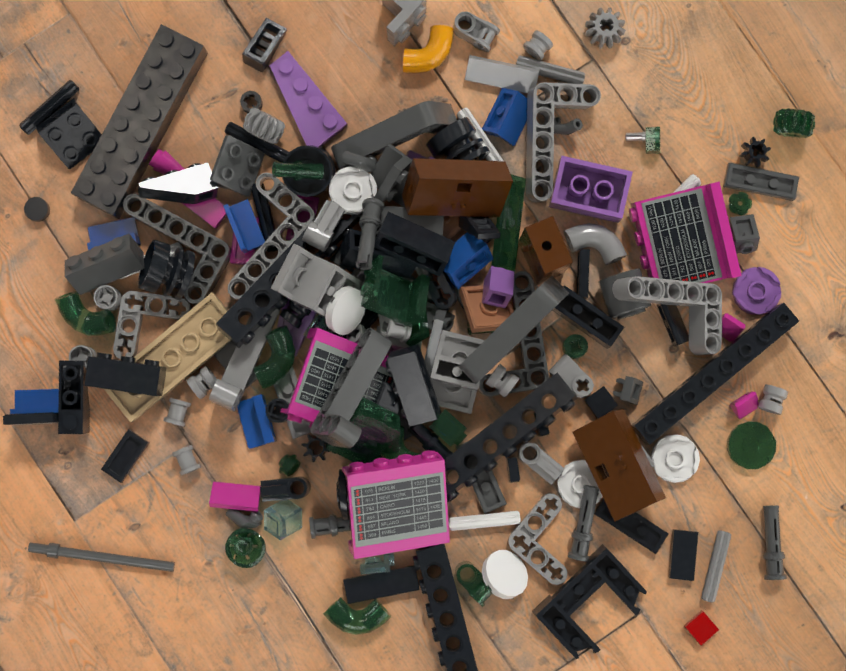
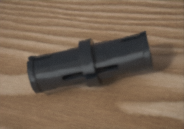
[408,424,453,460]

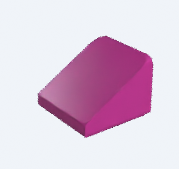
[722,313,746,342]
[730,391,759,419]

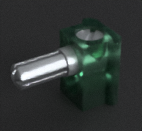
[625,127,660,154]

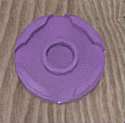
[732,267,781,315]

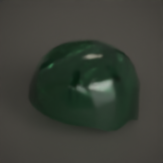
[225,528,266,568]

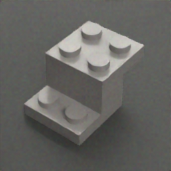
[382,0,427,47]
[271,244,362,317]
[430,330,485,414]

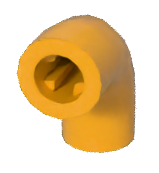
[403,25,454,73]

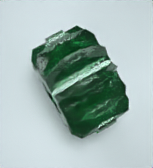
[773,108,816,138]

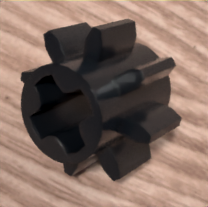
[739,137,771,168]

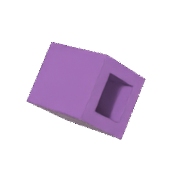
[482,266,514,308]

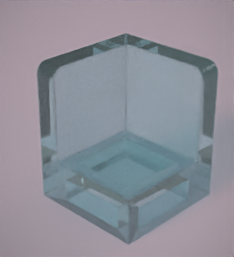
[264,500,302,540]

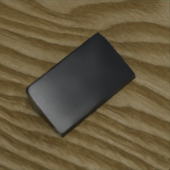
[656,304,689,347]

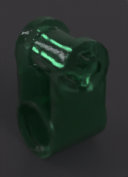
[455,561,493,607]

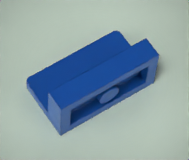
[482,88,527,146]
[223,199,265,254]
[87,217,141,250]
[443,232,494,289]
[10,389,59,414]
[237,394,277,449]

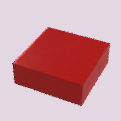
[684,610,719,646]

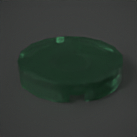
[727,421,776,469]

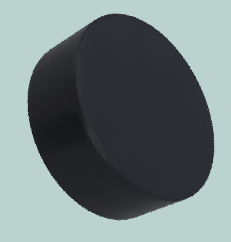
[24,197,50,222]

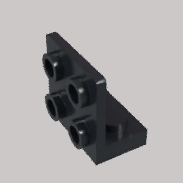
[36,98,102,169]

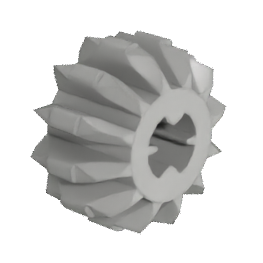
[585,7,626,49]
[243,108,285,144]

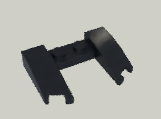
[532,544,647,659]

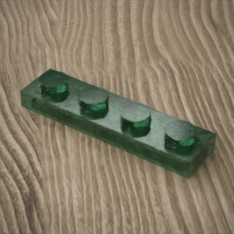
[491,174,526,273]

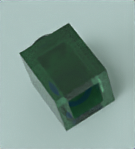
[429,409,467,447]

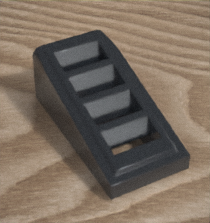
[242,18,287,72]
[459,216,501,239]

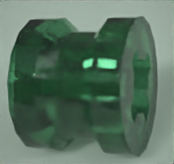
[562,334,588,359]

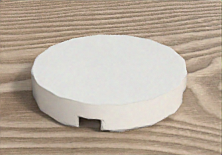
[329,166,377,215]
[325,286,366,335]
[650,434,700,483]
[557,460,603,508]
[482,550,528,599]

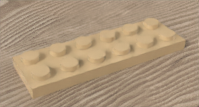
[103,292,230,422]

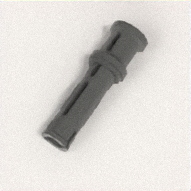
[356,198,384,270]
[568,485,599,561]
[763,505,787,580]
[309,514,351,539]

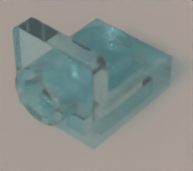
[360,552,395,575]

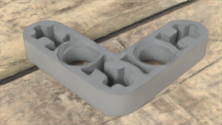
[113,291,192,359]
[508,493,567,585]

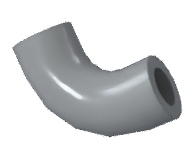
[564,223,627,265]

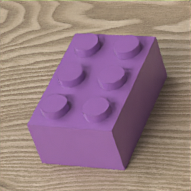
[549,156,633,223]

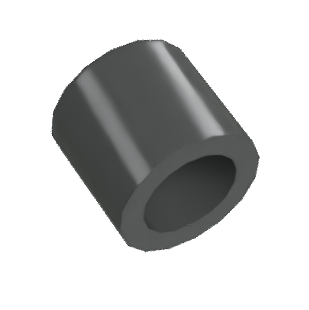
[598,268,651,320]

